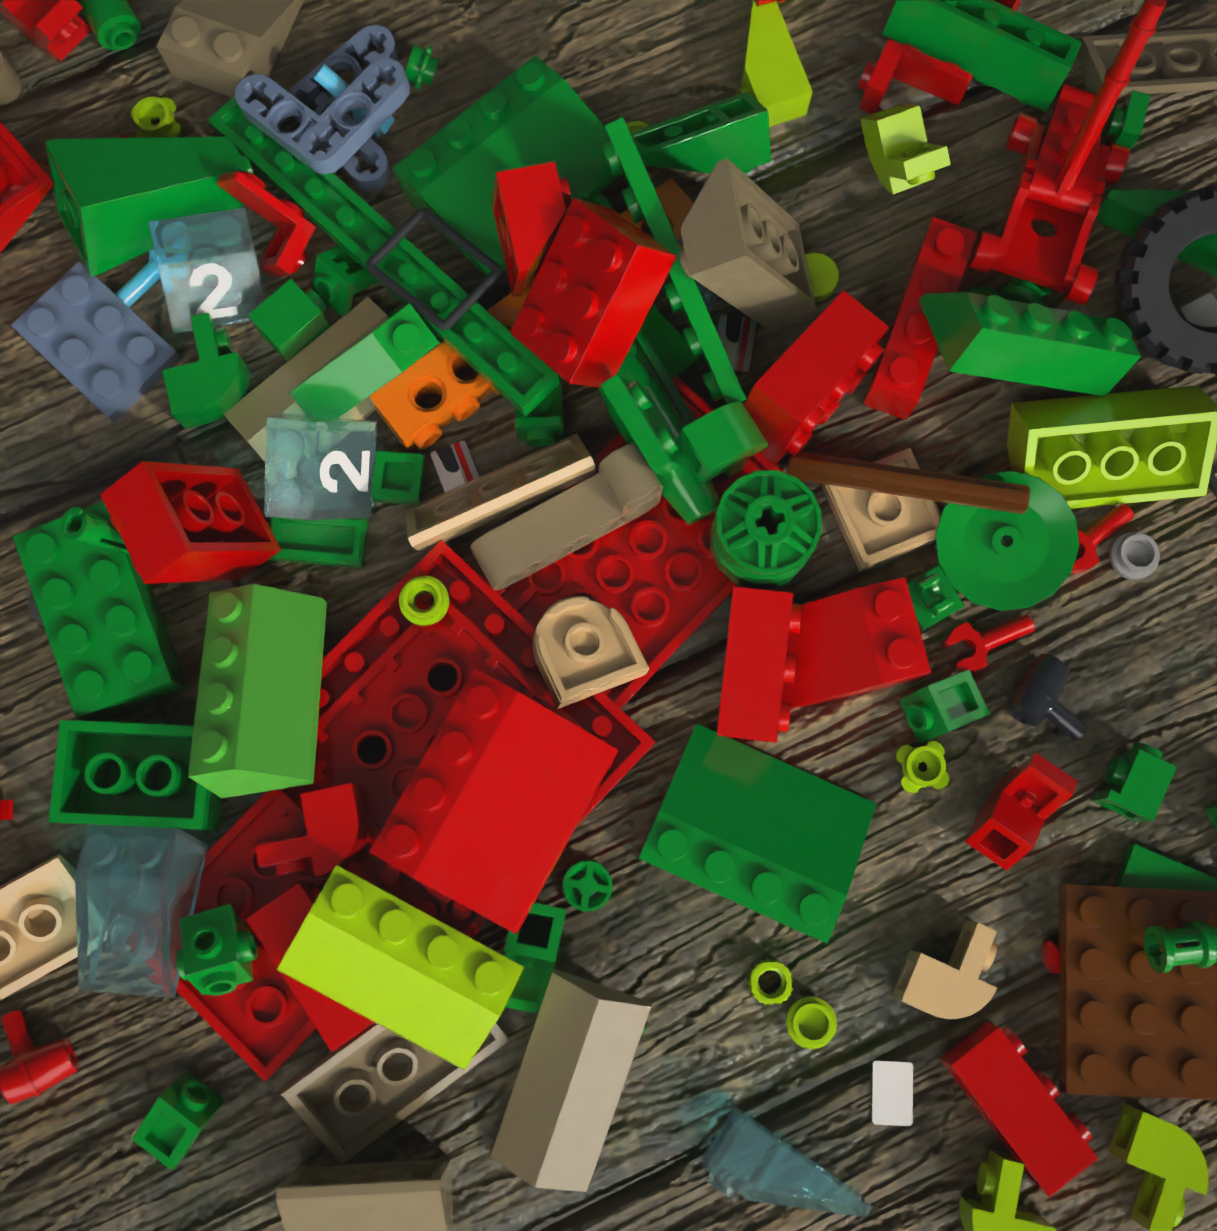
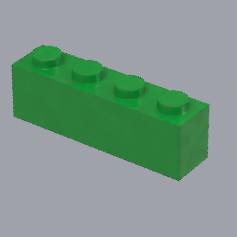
[882,0,1082,112]

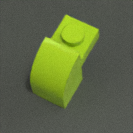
[860,103,951,194]
[1108,1103,1209,1231]
[959,1149,1056,1231]

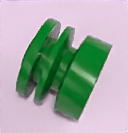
[710,470,822,589]

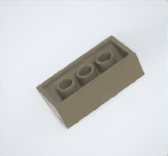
[679,158,816,327]

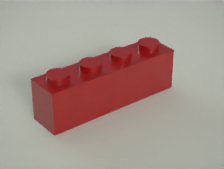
[862,217,978,420]

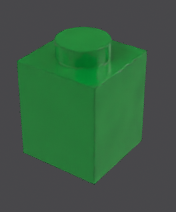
[248,278,330,362]

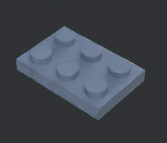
[11,261,182,423]

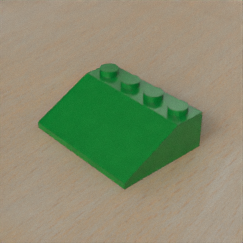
[392,55,615,276]
[637,723,876,944]

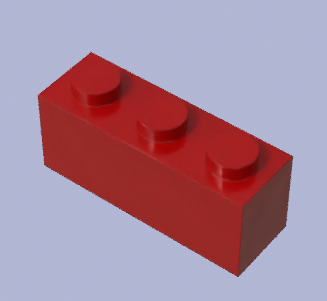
[717,586,802,743]
[246,882,374,1052]
[939,1022,1098,1197]

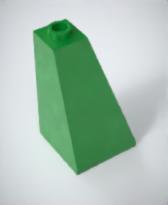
[45,137,253,277]

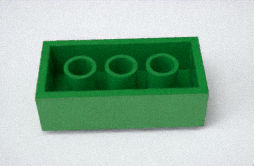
[13,502,188,722]

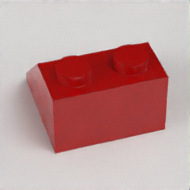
[491,162,572,297]

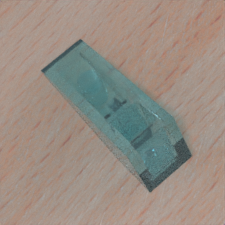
[702,1106,872,1217]

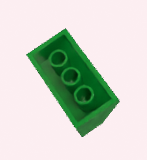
[919,292,1141,396]

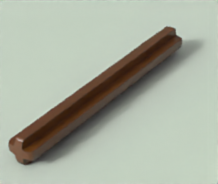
[787,452,1030,514]

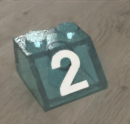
[148,208,264,333]
[264,413,377,520]

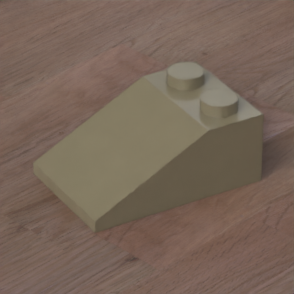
[157,0,304,100]

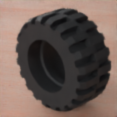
[1114,185,1217,375]

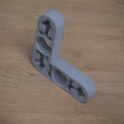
[289,25,398,192]
[235,58,410,174]

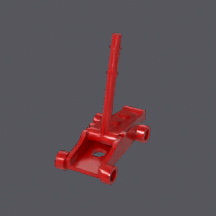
[969,0,1167,305]

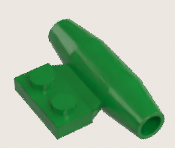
[598,351,720,525]

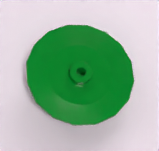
[935,471,1079,611]

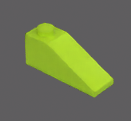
[737,0,813,127]

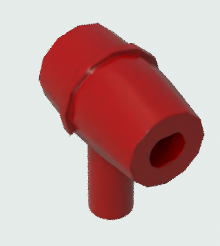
[0,1010,79,1105]

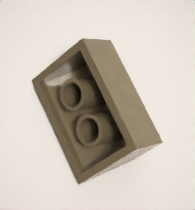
[276,1158,453,1231]

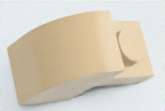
[891,921,997,1019]

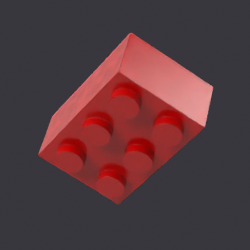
[510,198,677,388]
[744,290,889,465]
[100,461,281,584]

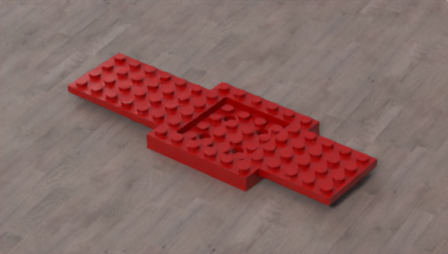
[124,375,785,1082]

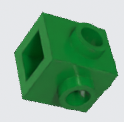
[176,904,258,995]

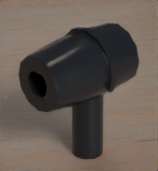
[1005,654,1087,740]

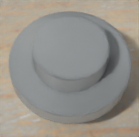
[1110,532,1160,580]

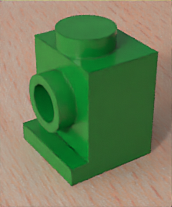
[1090,742,1177,823]

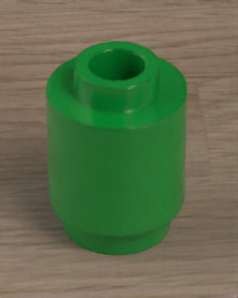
[80,0,141,50]

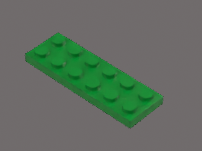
[601,117,746,405]

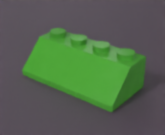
[188,584,327,798]

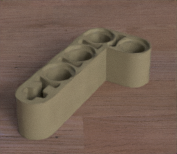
[470,443,663,591]

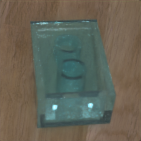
[75,825,208,998]

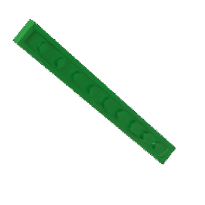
[208,96,560,416]

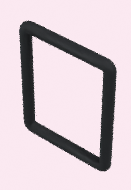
[366,208,502,330]

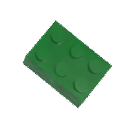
[49,720,222,831]

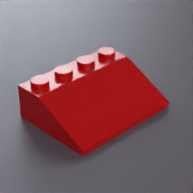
[369,668,618,934]

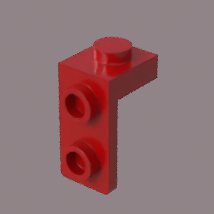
[858,39,972,114]
[216,170,316,277]

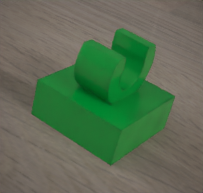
[907,565,965,632]

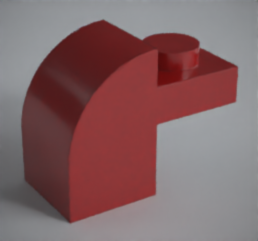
[0,0,92,62]
[965,752,1078,871]
[256,783,366,877]

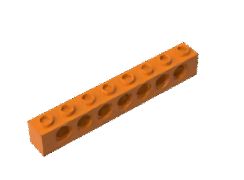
[369,177,694,453]

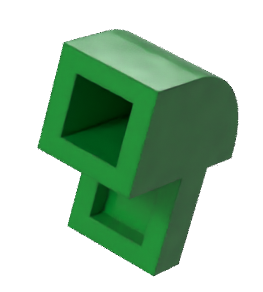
[162,312,250,429]
[676,401,768,485]
[504,903,566,1014]

